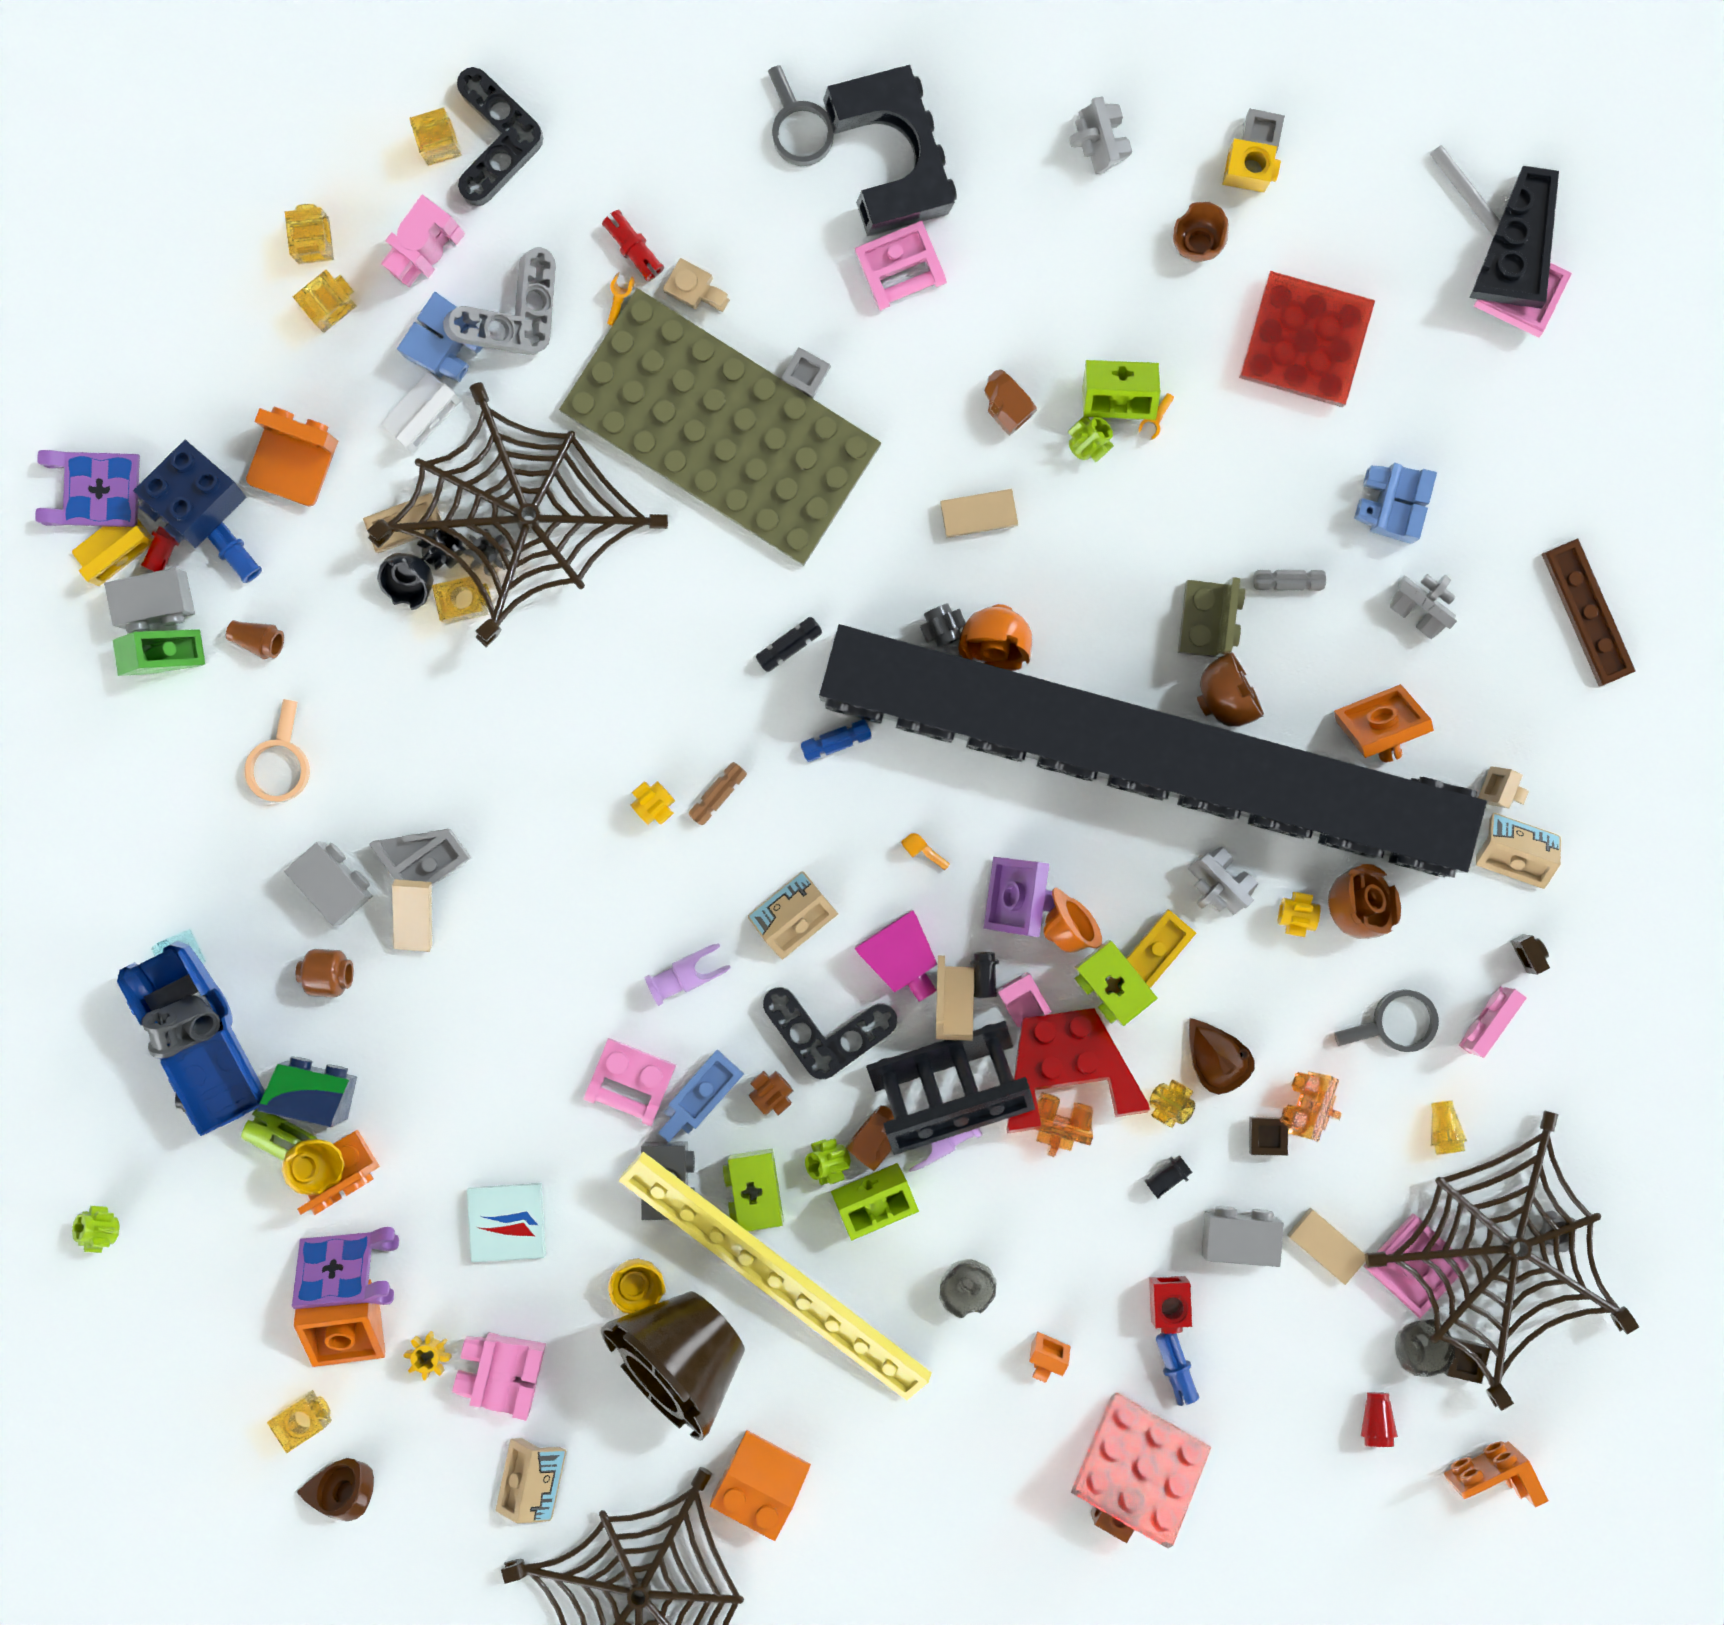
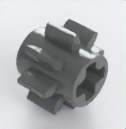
[463,529,511,576]
[920,603,966,648]

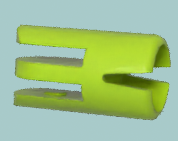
[241,1108,317,1161]

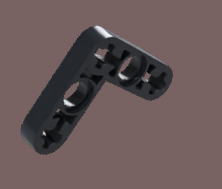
[457,67,544,206]
[763,987,897,1080]

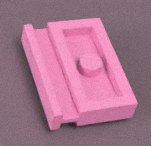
[1458,986,1527,1058]

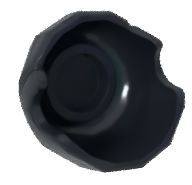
[377,553,434,610]

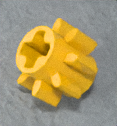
[630,781,675,825]
[1277,892,1321,937]
[403,1331,452,1381]

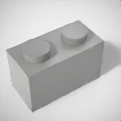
[104,567,195,633]
[284,842,373,926]
[1201,1206,1284,1267]

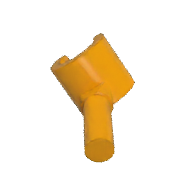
[607,272,635,326]
[1138,393,1174,440]
[901,833,950,870]

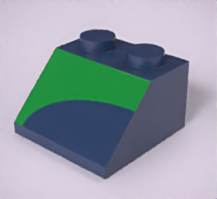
[258,1056,357,1127]

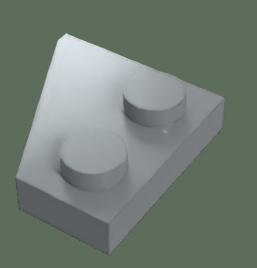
[369,829,471,886]

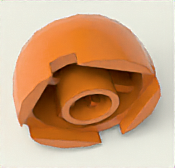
[958,604,1032,671]

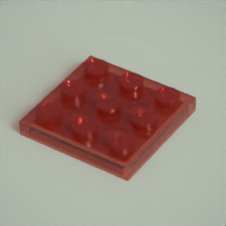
[1239,271,1375,408]
[1071,1392,1212,1549]

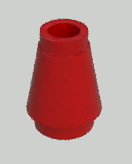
[1360,1392,1398,1447]

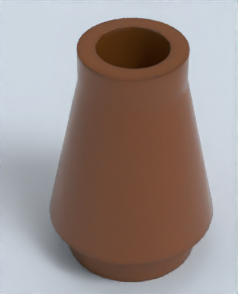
[226,620,284,660]

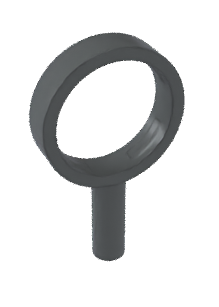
[768,65,834,166]
[1334,989,1439,1052]

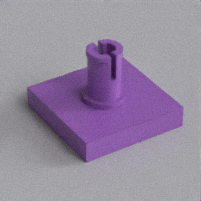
[983,857,1056,937]

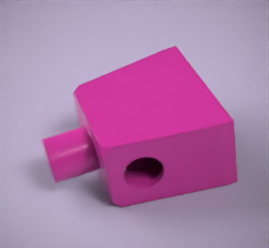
[855,910,937,1002]

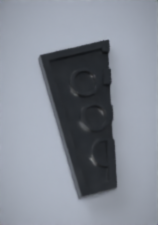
[1469,166,1559,309]

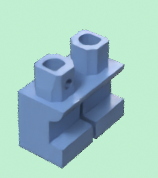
[397,291,483,382]
[1354,463,1437,544]

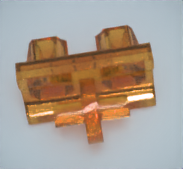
[1280,1071,1342,1142]
[1035,1092,1094,1157]

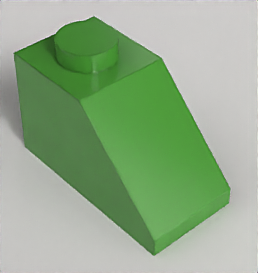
[113,629,206,676]

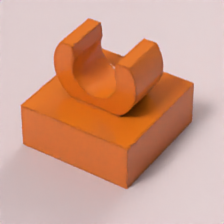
[1029,1331,1071,1383]

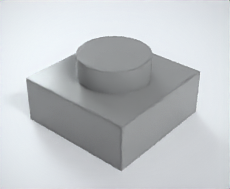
[1242,108,1285,153]
[781,347,831,399]

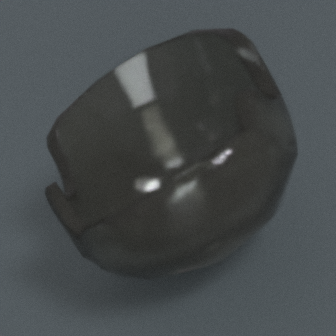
[939,1259,997,1318]
[1395,1319,1455,1377]

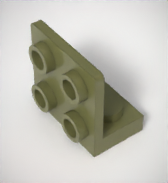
[1178,577,1245,658]

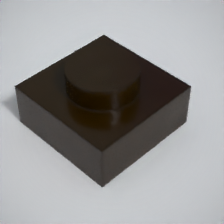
[1510,934,1550,975]
[1249,1117,1288,1156]
[1442,1337,1491,1384]

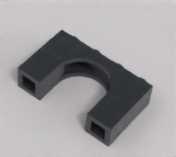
[823,64,957,237]

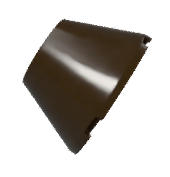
[600,1291,745,1441]

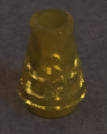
[1431,1100,1467,1155]

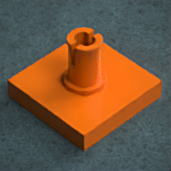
[1334,684,1434,763]

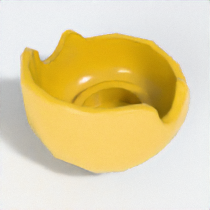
[281,1139,345,1196]
[608,1258,666,1314]

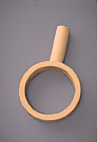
[245,699,310,802]

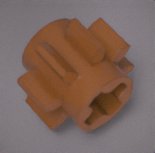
[748,1071,794,1116]

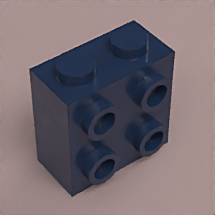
[133,439,247,549]

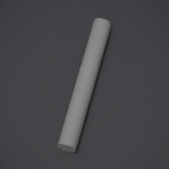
[1430,145,1500,237]

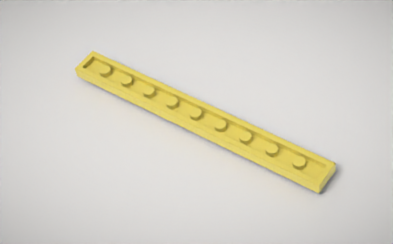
[619,1152,932,1401]

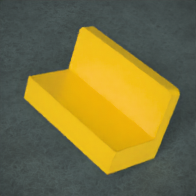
[72,519,153,586]

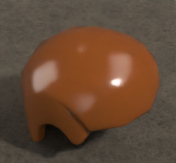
[1173,202,1229,263]

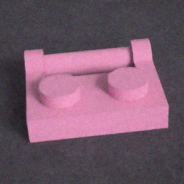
[855,221,947,311]
[584,1038,676,1127]

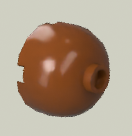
[1197,652,1264,727]
[1328,864,1401,939]

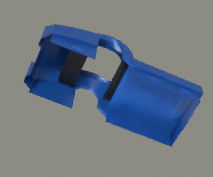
[117,941,265,1136]

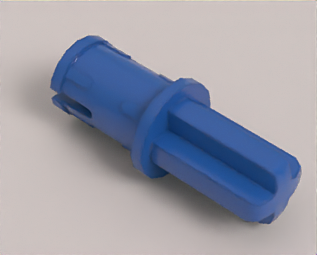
[207,522,262,583]
[1156,1333,1200,1406]

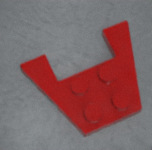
[1006,1008,1150,1134]

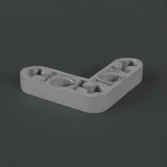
[443,247,556,355]

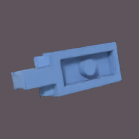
[658,1049,744,1143]

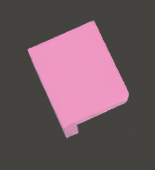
[996,972,1052,1027]

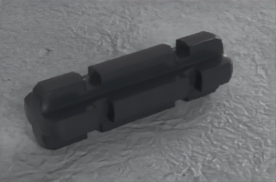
[756,617,822,672]

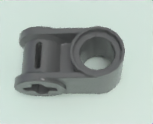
[142,995,220,1058]

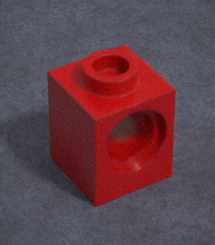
[1149,1276,1192,1334]

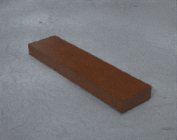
[1541,538,1636,687]

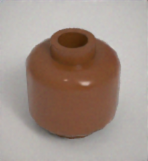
[295,949,354,997]

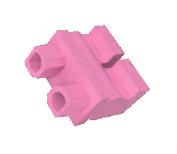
[381,194,465,288]
[452,1332,546,1421]

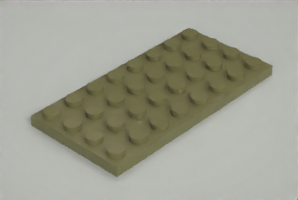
[559,288,881,566]

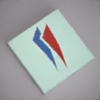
[467,1183,546,1262]

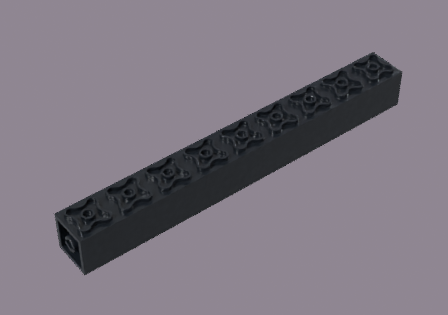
[819,624,1487,878]

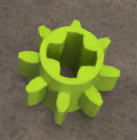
[1068,417,1114,463]
[805,1138,851,1185]
[72,1205,120,1253]

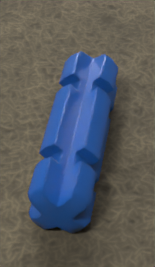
[801,719,872,762]

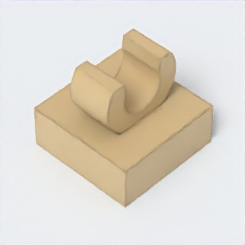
[1478,766,1529,809]

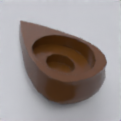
[1189,1018,1255,1095]
[297,1458,374,1522]

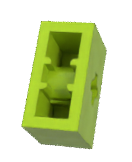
[1082,360,1161,420]
[1074,940,1158,1026]
[723,1148,784,1231]
[830,1163,919,1241]

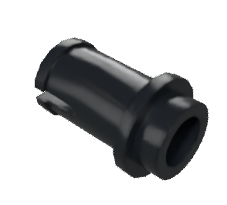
[970,952,999,998]
[1144,1155,1193,1199]

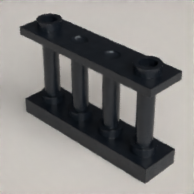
[866,1021,1035,1155]

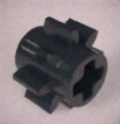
[417,528,466,570]

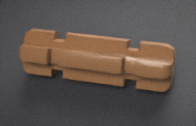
[689,762,747,825]

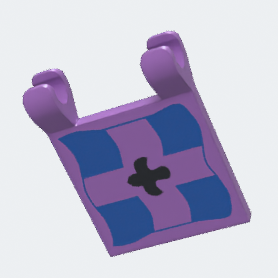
[35,450,140,527]
[292,1227,399,1309]

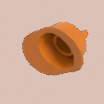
[1043,887,1102,953]

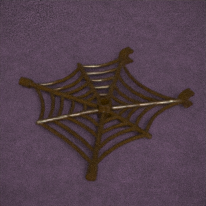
[367,382,668,648]
[1365,1111,1639,1411]
[501,1467,744,1625]

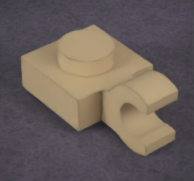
[663,258,730,312]

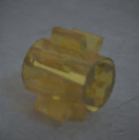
[1149,1079,1195,1128]

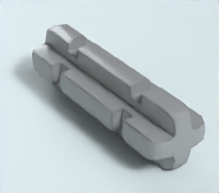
[1253,570,1326,591]

